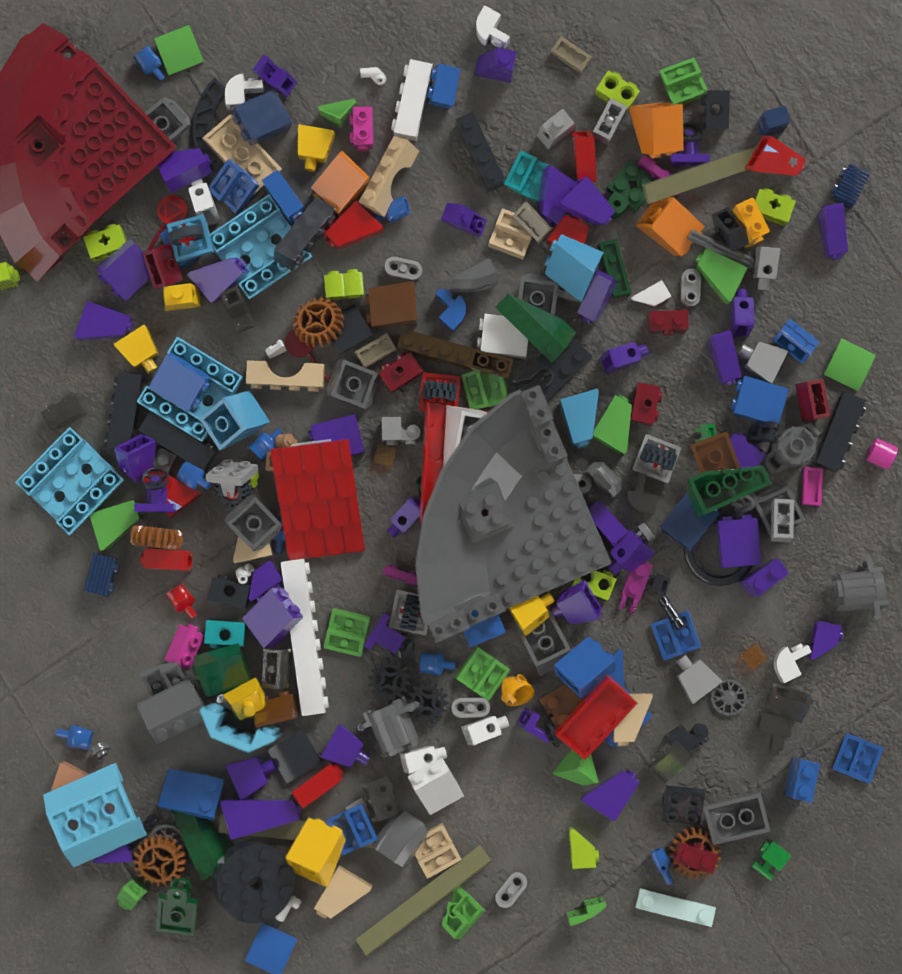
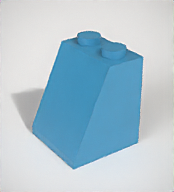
[544,234,603,301]
[558,389,599,449]
[199,391,270,450]

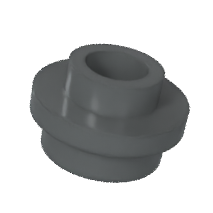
[91,742,110,759]

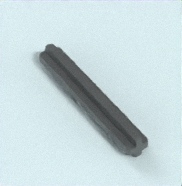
[687,230,756,268]

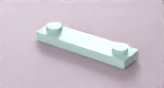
[635,888,716,927]

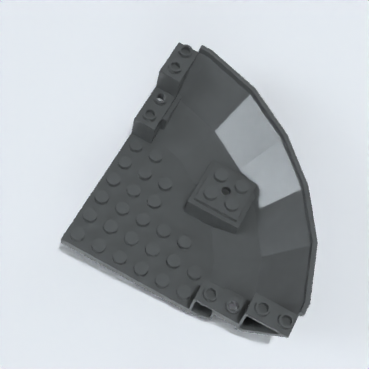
[416,385,612,643]

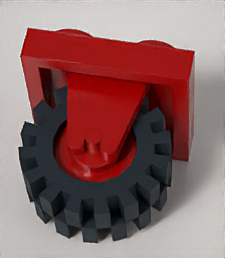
[419,372,461,412]

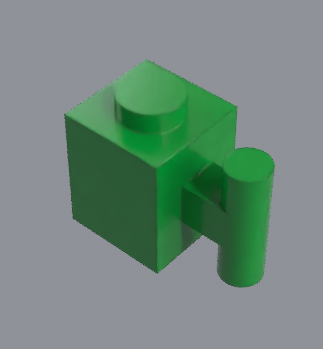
[751,839,791,881]

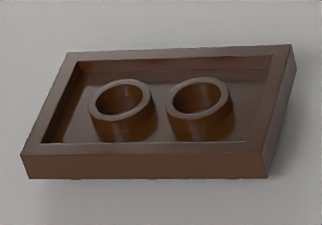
[690,431,740,473]

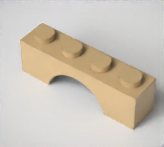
[359,136,419,217]
[246,361,325,392]

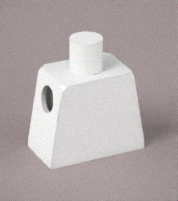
[188,179,220,226]
[461,716,509,745]
[399,746,447,773]

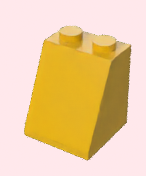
[286,817,346,888]

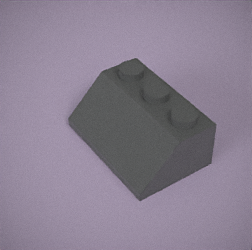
[137,678,206,744]

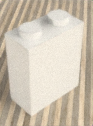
[477,314,528,359]
[408,758,464,815]

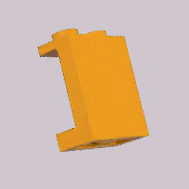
[732,198,770,249]

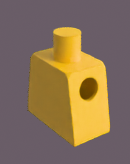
[298,124,335,172]
[163,283,201,311]
[114,325,159,374]
[507,592,554,636]
[223,678,265,720]

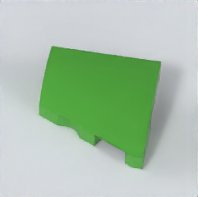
[442,887,486,940]

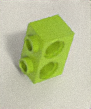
[595,70,640,114]
[571,570,617,601]

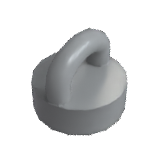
[636,523,655,542]

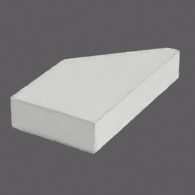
[631,280,671,307]
[265,339,287,359]

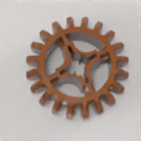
[293,297,344,348]
[130,525,183,550]
[668,826,721,880]
[133,834,186,888]

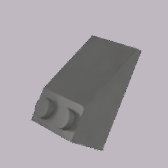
[512,606,571,676]
[703,791,770,845]

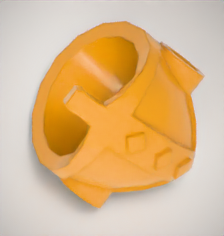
[501,674,534,706]

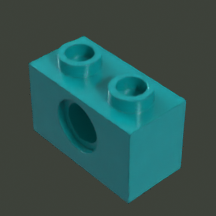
[204,620,247,648]

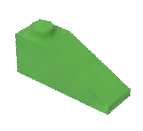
[116,878,149,911]

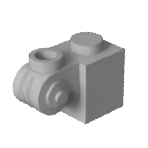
[382,417,421,445]

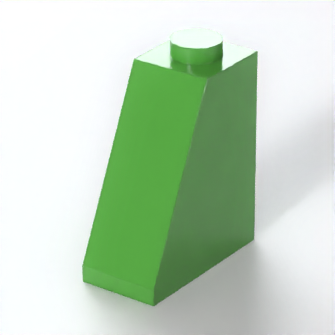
[695,248,747,305]
[592,395,632,456]
[90,500,143,551]

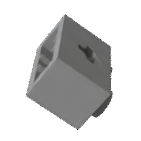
[592,98,627,145]
[771,499,794,542]

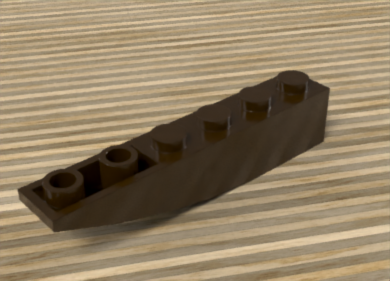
[397,329,513,378]

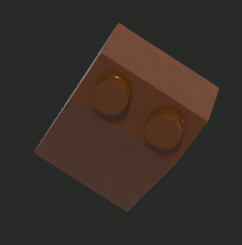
[255,691,299,728]

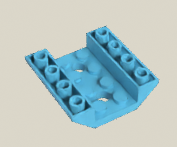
[210,195,312,300]
[137,337,243,442]
[15,427,124,536]
[200,702,282,752]
[43,763,147,867]

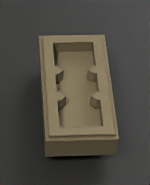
[550,36,592,74]
[513,202,553,243]
[355,333,397,368]

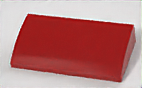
[555,674,638,760]

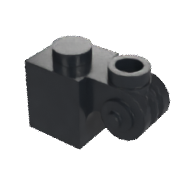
[665,723,710,756]

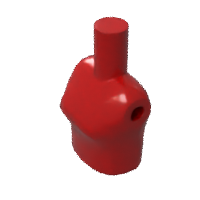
[166,583,197,619]

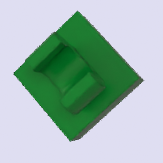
[694,424,716,442]

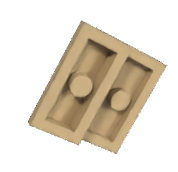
[488,208,532,260]
[415,823,462,879]

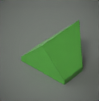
[318,99,357,129]
[552,749,598,785]

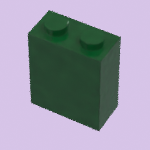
[192,643,250,697]

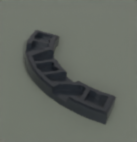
[192,77,225,181]

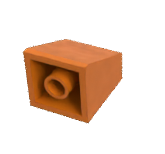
[629,102,684,158]
[311,151,370,217]
[635,197,705,256]

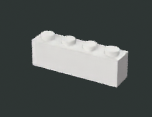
[391,59,432,141]

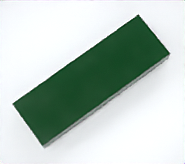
[598,239,631,299]

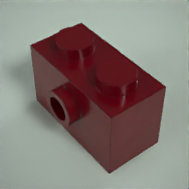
[142,243,183,289]
[647,310,689,336]
[379,352,423,394]
[795,379,830,422]
[630,382,663,426]
[672,841,719,874]

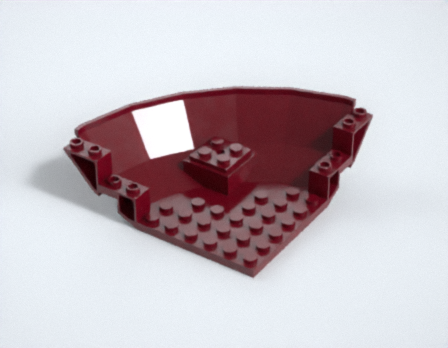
[0,23,177,282]

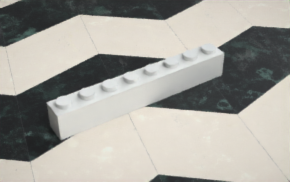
[281,559,329,716]

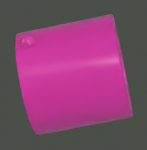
[866,438,898,470]

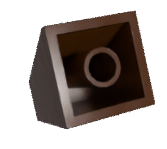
[365,281,417,329]

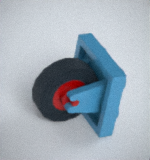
[167,214,214,262]

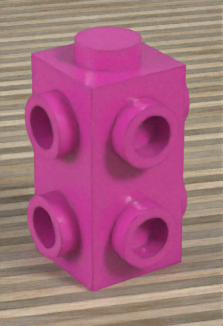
[350,107,374,152]
[164,623,204,670]

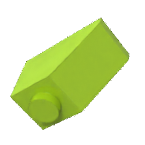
[569,827,599,869]

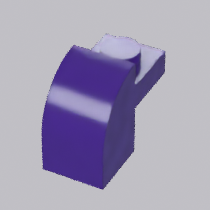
[253,55,298,97]

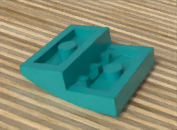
[504,151,555,203]

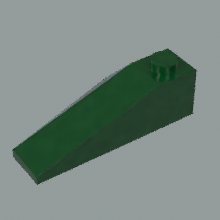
[495,294,576,362]
[687,466,772,517]
[171,810,232,880]

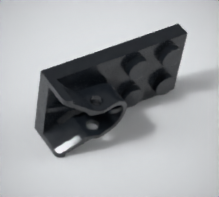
[512,337,593,402]

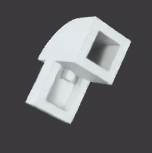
[476,5,510,49]
[225,74,264,110]
[774,643,812,683]

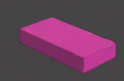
[801,467,824,507]

